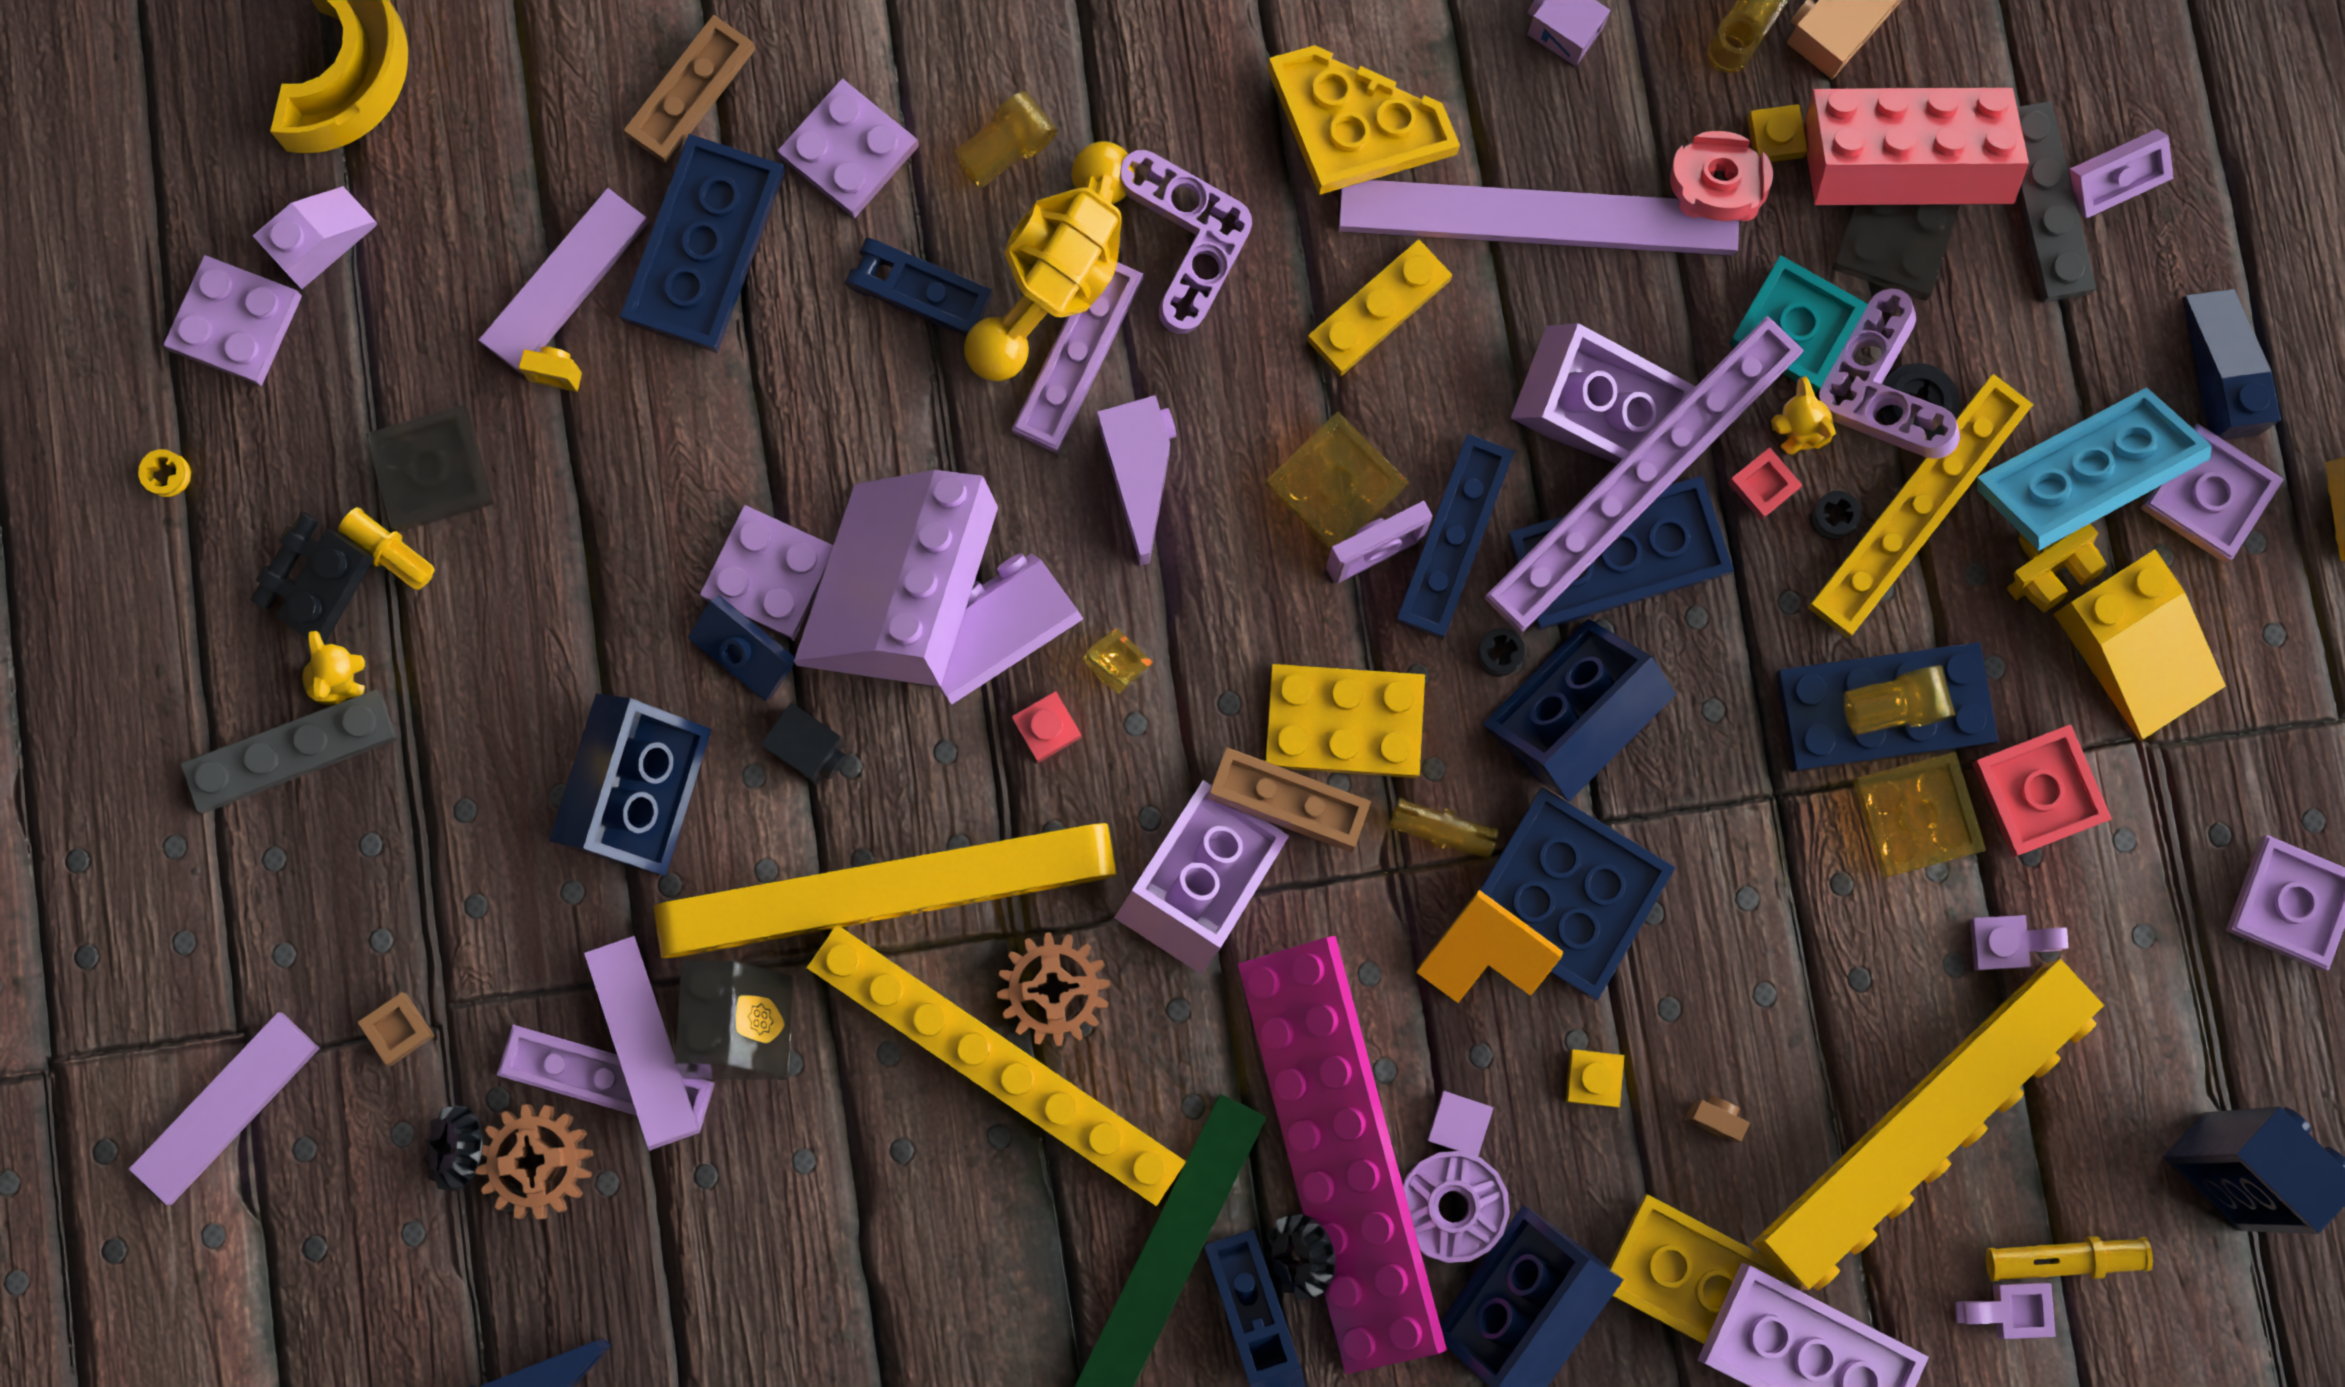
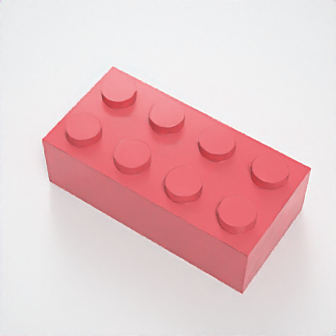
[1803,88,2029,205]

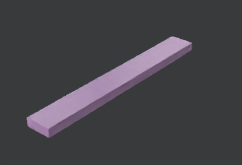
[1339,180,1739,256]
[1484,316,1804,634]

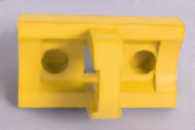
[2007,523,2107,613]

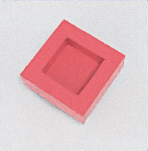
[1728,447,1803,521]
[1012,691,1082,763]

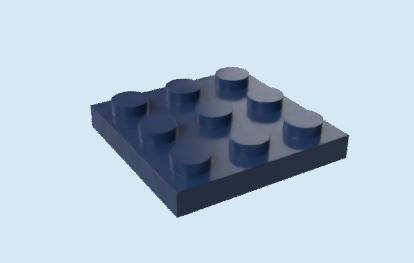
[1480,787,1676,1001]

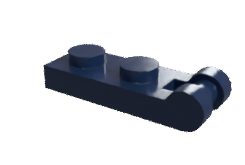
[844,238,993,337]

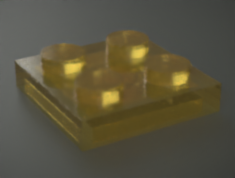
[1265,412,1409,550]
[1853,752,1986,879]

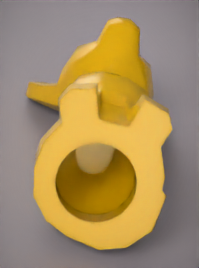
[1770,376,1836,455]
[302,631,365,706]

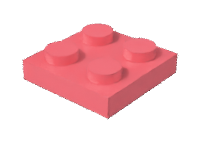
[1972,724,2112,858]

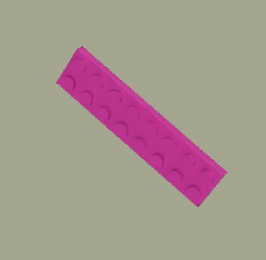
[1238,936,1447,1374]

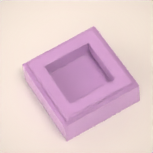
[1427,1091,1494,1157]

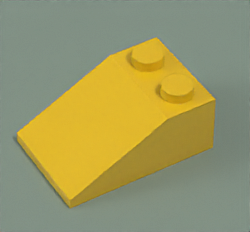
[2053,549,2226,741]

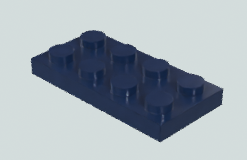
[620,134,785,353]
[1507,476,1734,631]
[1776,642,1999,772]

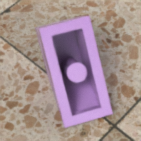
[253,186,378,289]

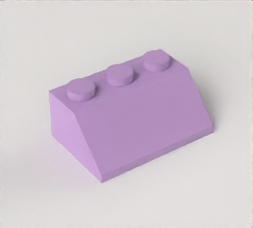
[936,553,1083,704]

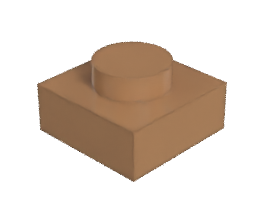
[358,992,435,1066]
[1684,1095,1750,1143]

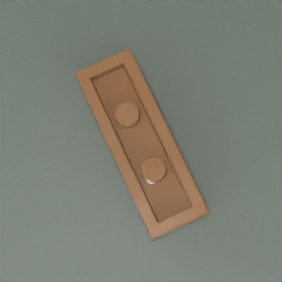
[624,15,756,165]
[1207,747,1371,853]

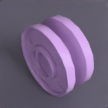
[1402,1151,1510,1263]

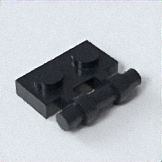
[251,511,375,644]

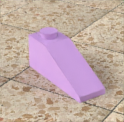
[1097,395,1177,566]

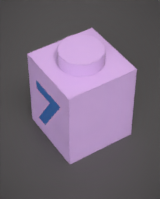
[1527,0,1611,67]

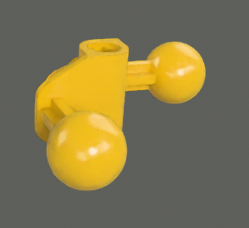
[964,141,1135,381]

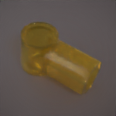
[1708,0,1789,73]
[954,91,1059,189]
[1843,665,1955,736]

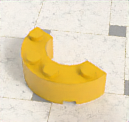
[270,0,408,153]

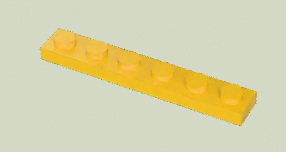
[1807,374,2034,639]

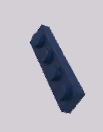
[1395,433,1515,640]

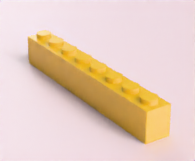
[807,924,1186,1206]
[1751,959,2105,1291]

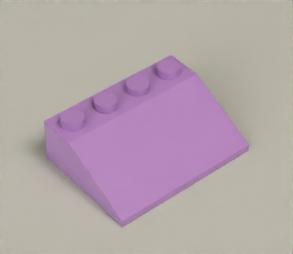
[794,470,998,687]

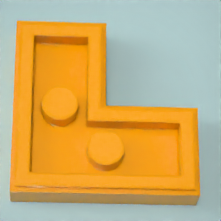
[1416,890,1563,1003]

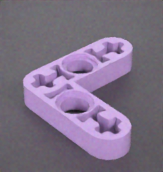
[1120,150,1252,334]
[1819,288,1960,459]

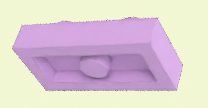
[2070,129,2174,218]

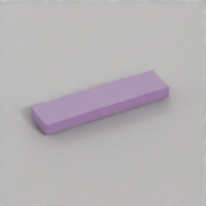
[479,188,649,374]
[1012,262,1143,454]
[584,936,700,1151]
[129,1012,320,1205]
[497,1025,715,1131]

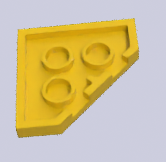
[1267,45,1460,195]

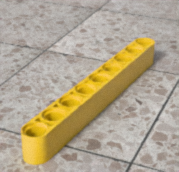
[653,823,1117,958]

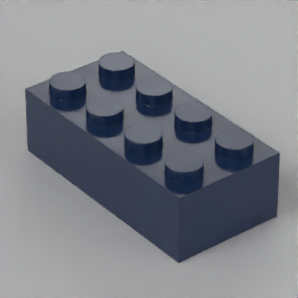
[2163,1107,2345,1234]

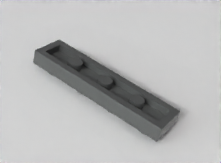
[2017,101,2097,303]
[181,689,398,814]

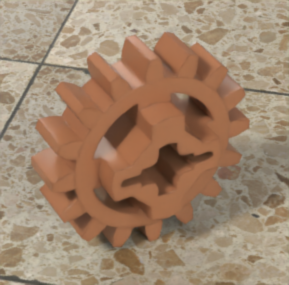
[997,932,1110,1047]
[475,1104,593,1219]

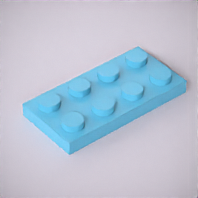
[1977,387,2211,551]

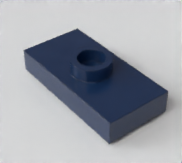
[687,595,795,701]

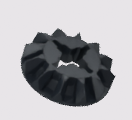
[1879,363,1960,441]
[423,1105,483,1191]
[1263,1213,1336,1300]

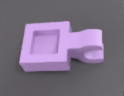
[1969,915,2069,971]
[1954,1283,2056,1339]

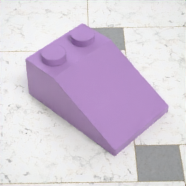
[1511,323,1696,464]
[1114,780,1289,974]

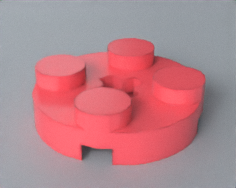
[1670,131,1773,221]

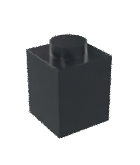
[761,702,847,786]

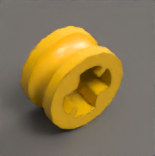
[138,449,191,497]

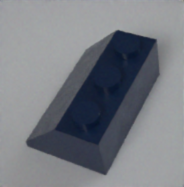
[1483,618,1676,802]
[549,693,712,876]
[1440,1205,1624,1387]

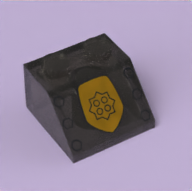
[675,961,794,1080]

